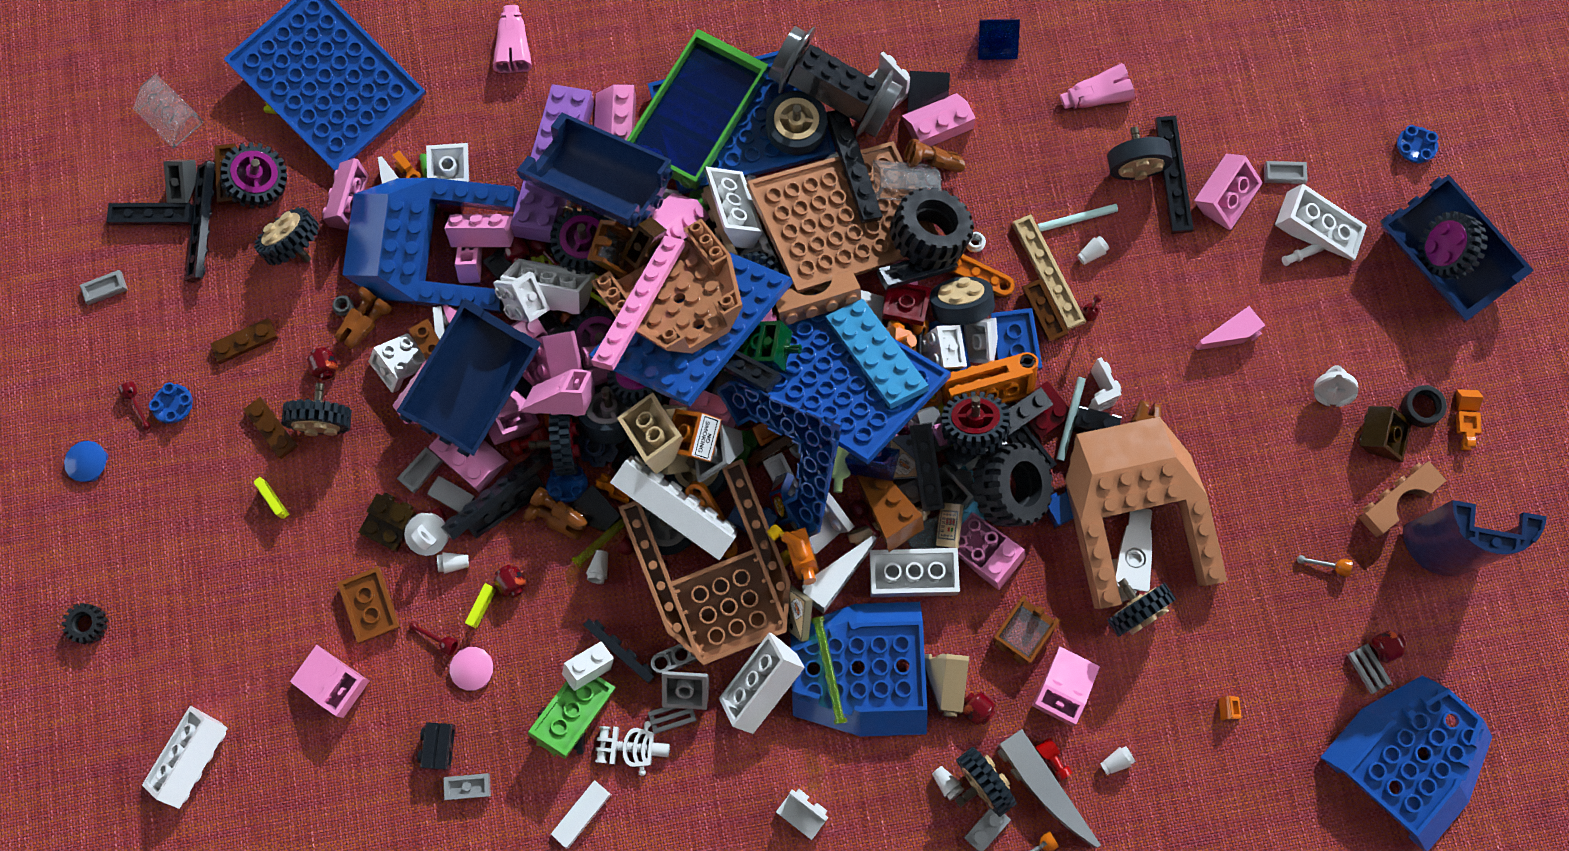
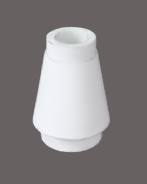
[1077,236,1109,265]
[586,550,609,584]
[437,552,469,574]
[1100,746,1136,775]
[932,766,964,801]

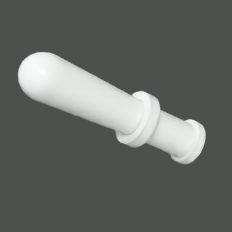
[1282,244,1324,266]

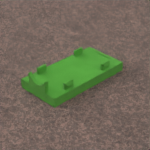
[528,677,616,759]

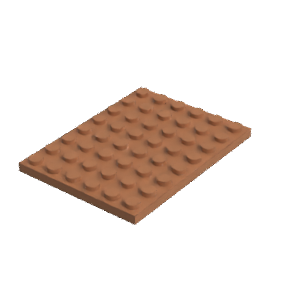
[746,141,938,293]

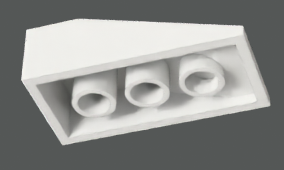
[1275,184,1367,261]
[802,535,877,614]

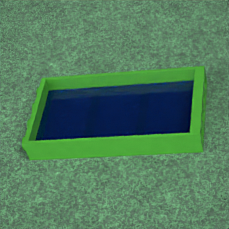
[627,29,768,190]

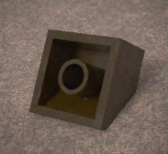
[1360,406,1412,462]

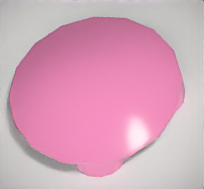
[450,647,493,691]

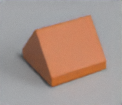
[1456,389,1484,412]
[1218,696,1241,720]

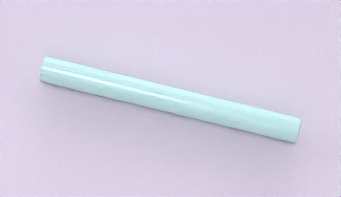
[1037,204,1118,232]
[1056,377,1086,461]

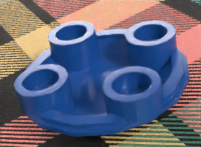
[1397,125,1438,163]
[149,382,193,424]
[64,441,108,482]
[546,467,588,503]

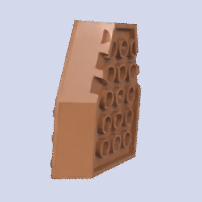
[591,219,743,354]

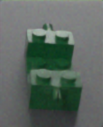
[719,321,802,373]

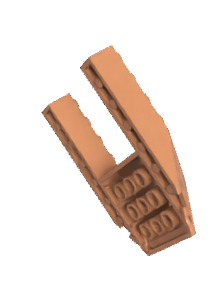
[1065,417,1227,609]
[618,459,791,665]

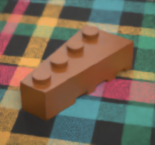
[854,460,924,552]

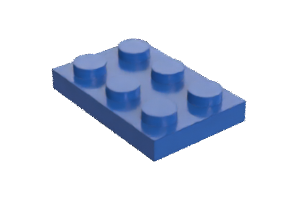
[990,308,1043,371]

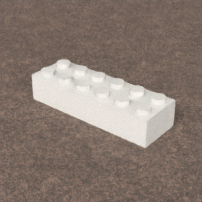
[610,456,738,560]

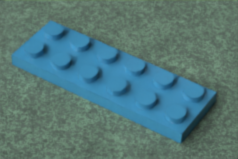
[826,299,929,409]

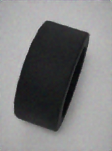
[1401,385,1447,427]

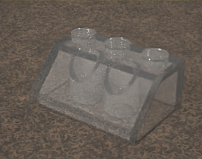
[133,73,204,149]
[873,160,942,200]

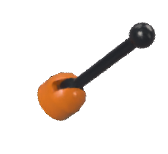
[912,319,929,355]

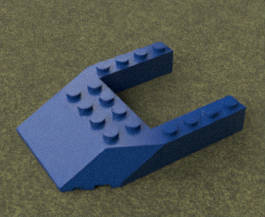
[343,178,520,314]

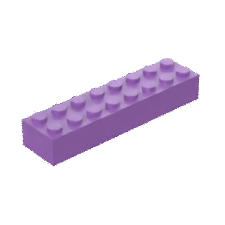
[510,84,594,243]

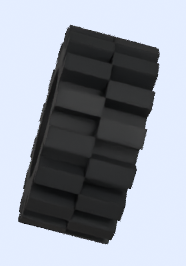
[62,603,108,644]

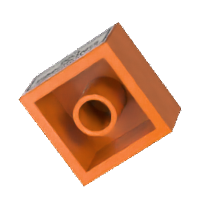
[672,409,722,462]

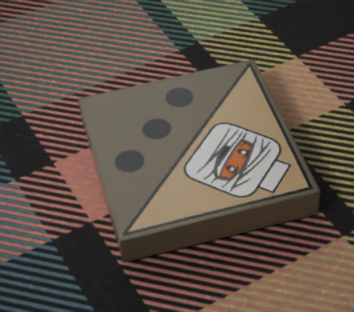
[787,585,813,641]

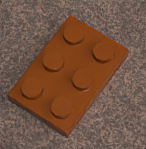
[337,566,401,644]

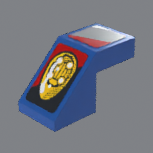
[769,472,794,526]

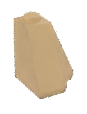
[925,654,969,717]

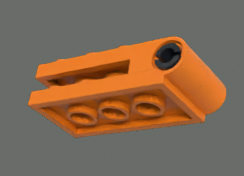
[942,352,1038,406]

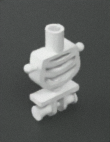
[595,721,670,776]

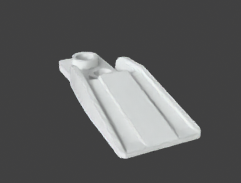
[1115,509,1152,592]

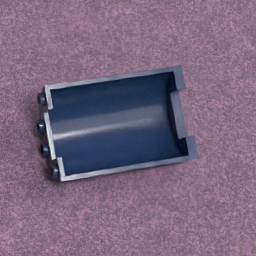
[517,112,673,230]
[1380,174,1534,323]
[396,298,541,457]
[1403,500,1547,576]

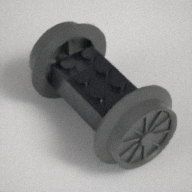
[768,26,904,137]

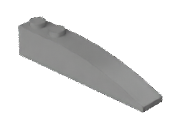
[997,729,1101,848]

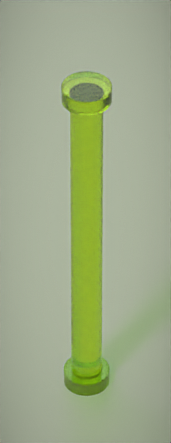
[571,518,625,569]
[811,616,848,725]

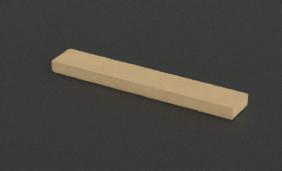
[1012,214,1086,331]

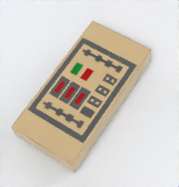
[936,503,964,548]

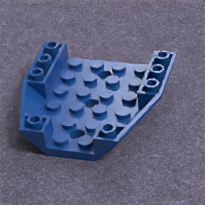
[790,602,927,737]
[1320,675,1492,851]

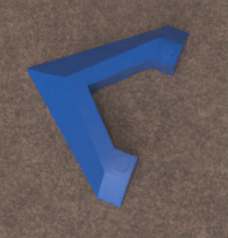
[716,380,843,537]

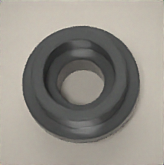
[332,296,354,316]

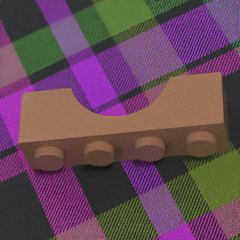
[773,270,861,325]
[1358,461,1447,537]

